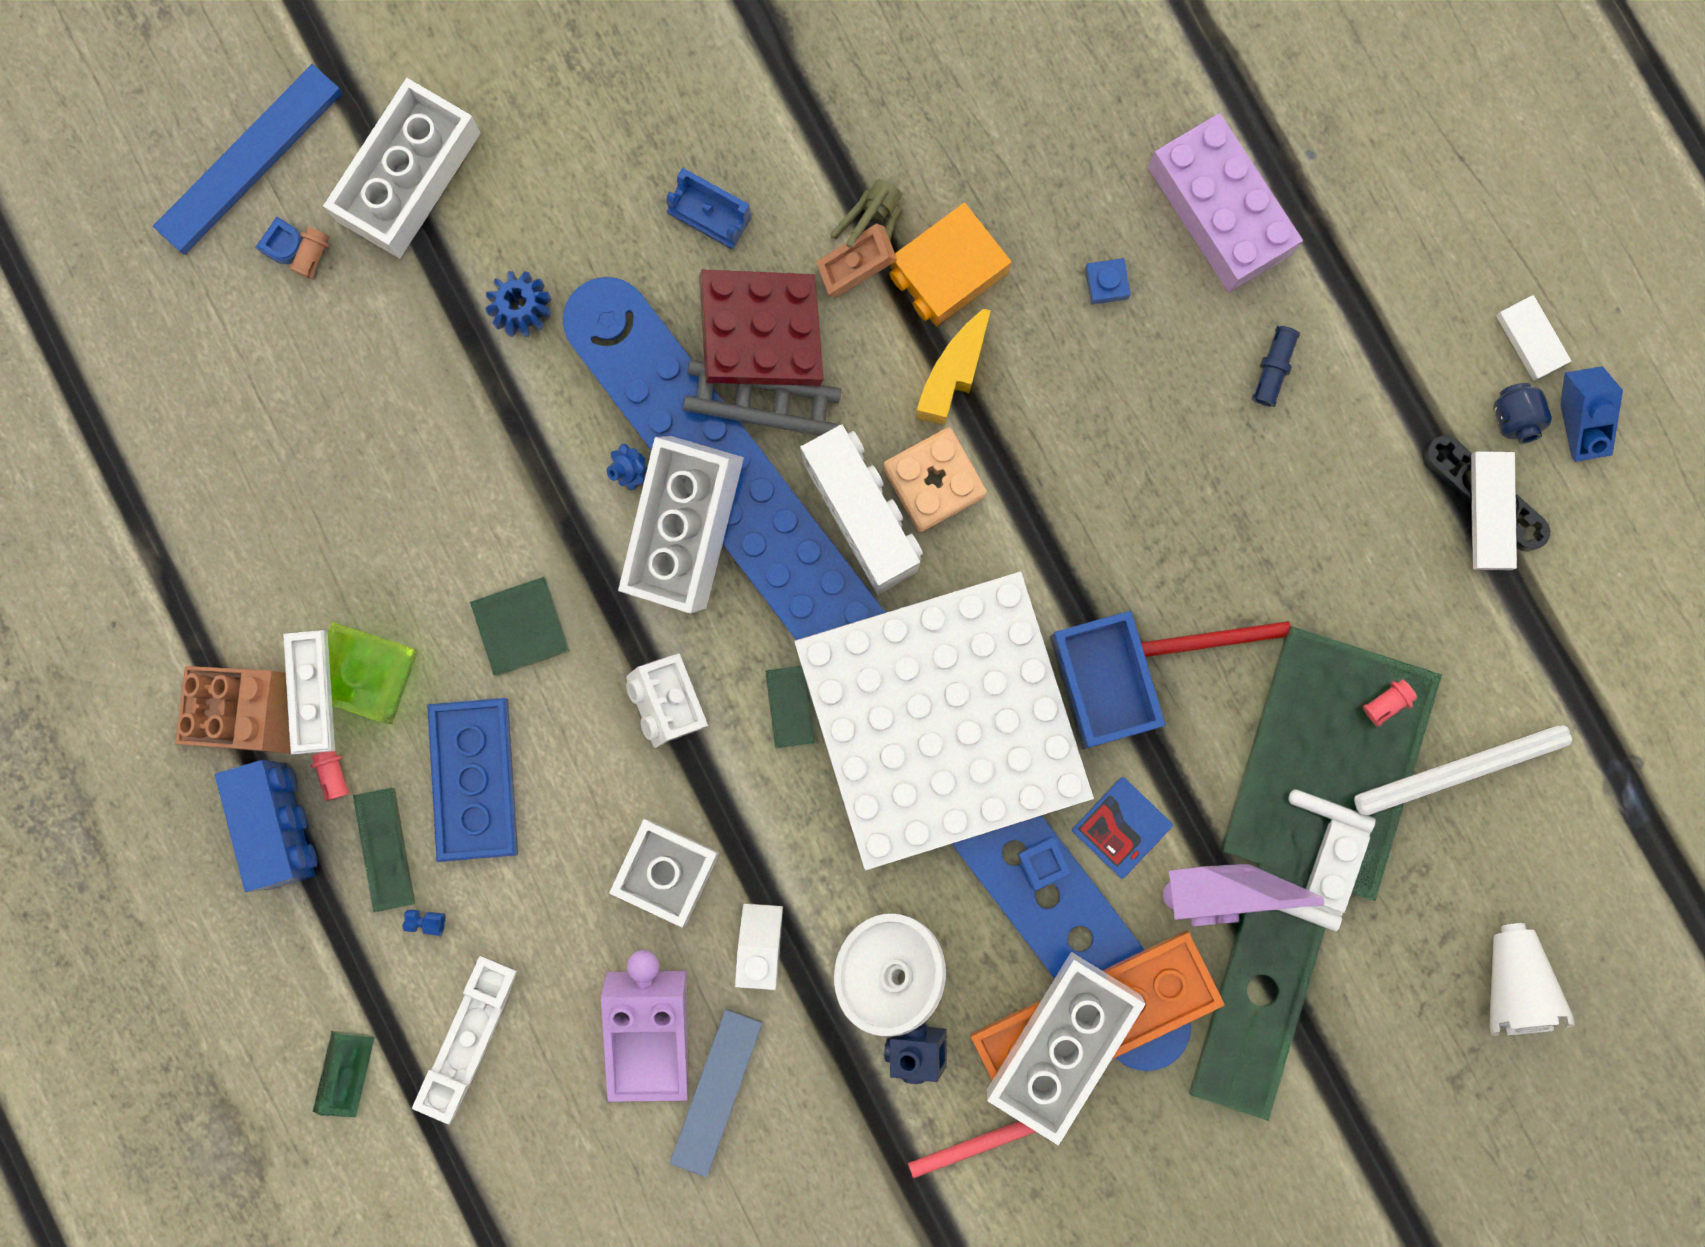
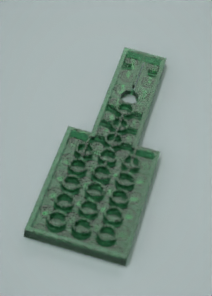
[1189,626,1442,1121]

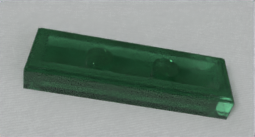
[353,787,415,913]

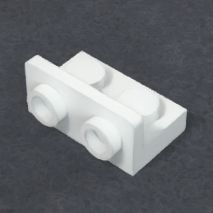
[626,653,708,748]

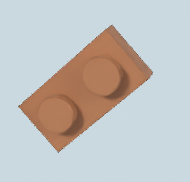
[816,223,897,298]

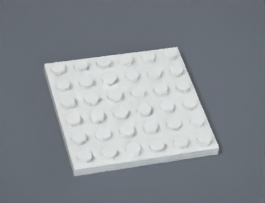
[794,571,1094,871]

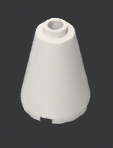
[1489,923,1575,1036]

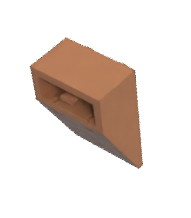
[175,666,291,754]

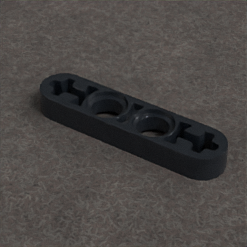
[1422,435,1551,552]

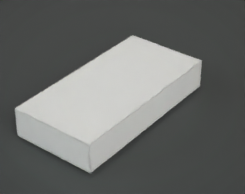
[1496,295,1571,382]

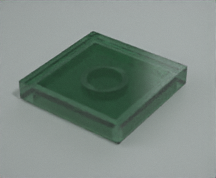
[470,577,570,677]

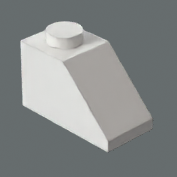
[735,903,783,990]

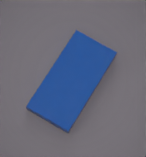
[427,698,518,862]

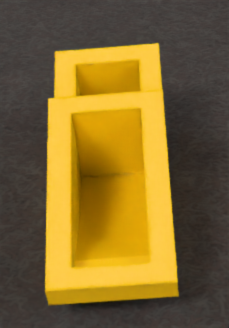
[915,309,991,426]

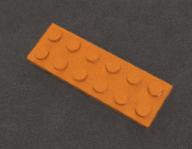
[971,930,1225,1080]

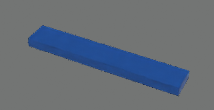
[152,64,343,255]

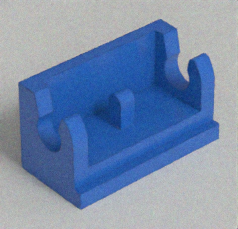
[666,167,751,250]

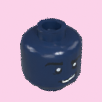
[1493,383,1552,444]

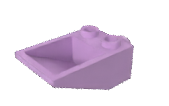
[1163,864,1324,926]
[601,950,688,1102]

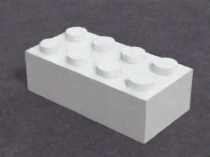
[323,78,481,259]
[800,424,923,595]
[618,436,744,614]
[987,952,1145,1146]

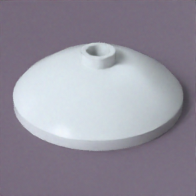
[834,914,946,1037]

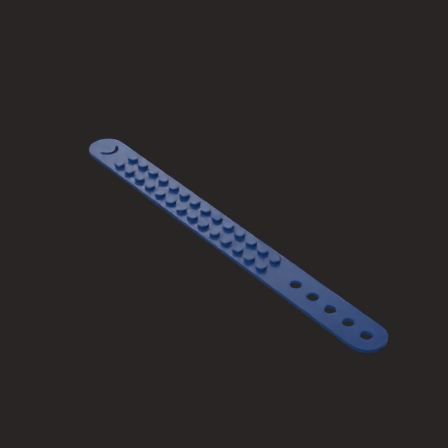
[563,277,1191,1071]

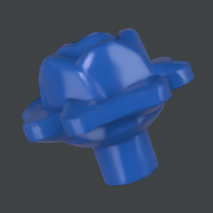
[607,444,647,491]

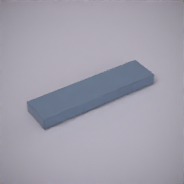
[669,1008,763,1177]

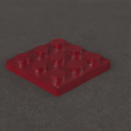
[699,269,824,386]

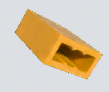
[889,202,1012,327]

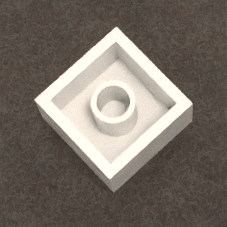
[609,819,720,927]

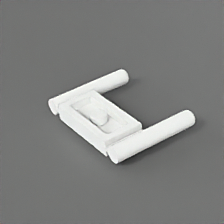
[1279,789,1376,932]

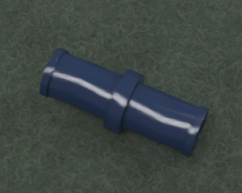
[1252,326,1300,407]

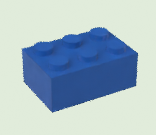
[1050,611,1166,749]
[215,760,317,892]

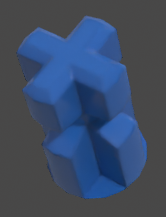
[402,909,445,937]

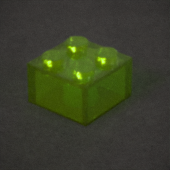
[328,622,418,725]

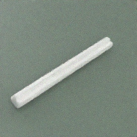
[1354,725,1572,816]

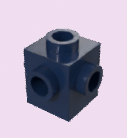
[884,1023,947,1084]

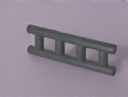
[682,359,842,436]

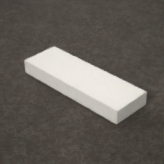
[1471,452,1517,570]
[283,630,335,755]

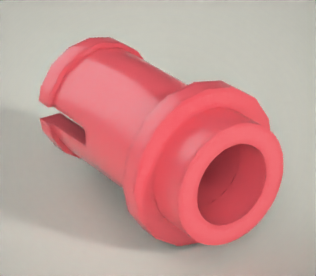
[1362,679,1417,727]
[310,750,350,801]

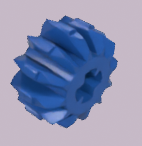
[485,271,552,337]

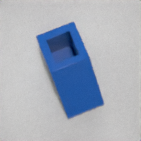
[1560,366,1623,462]

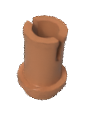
[289,227,330,279]

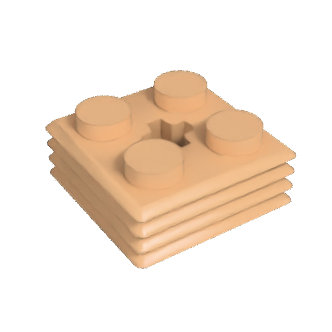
[883,427,987,533]

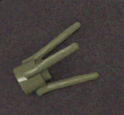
[831,179,902,272]

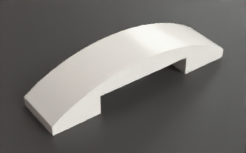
[412,956,517,1124]

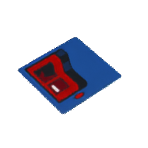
[1072,777,1173,879]

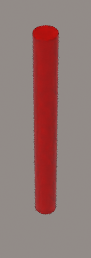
[1141,621,1291,657]

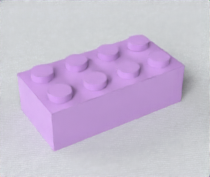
[1147,113,1303,293]

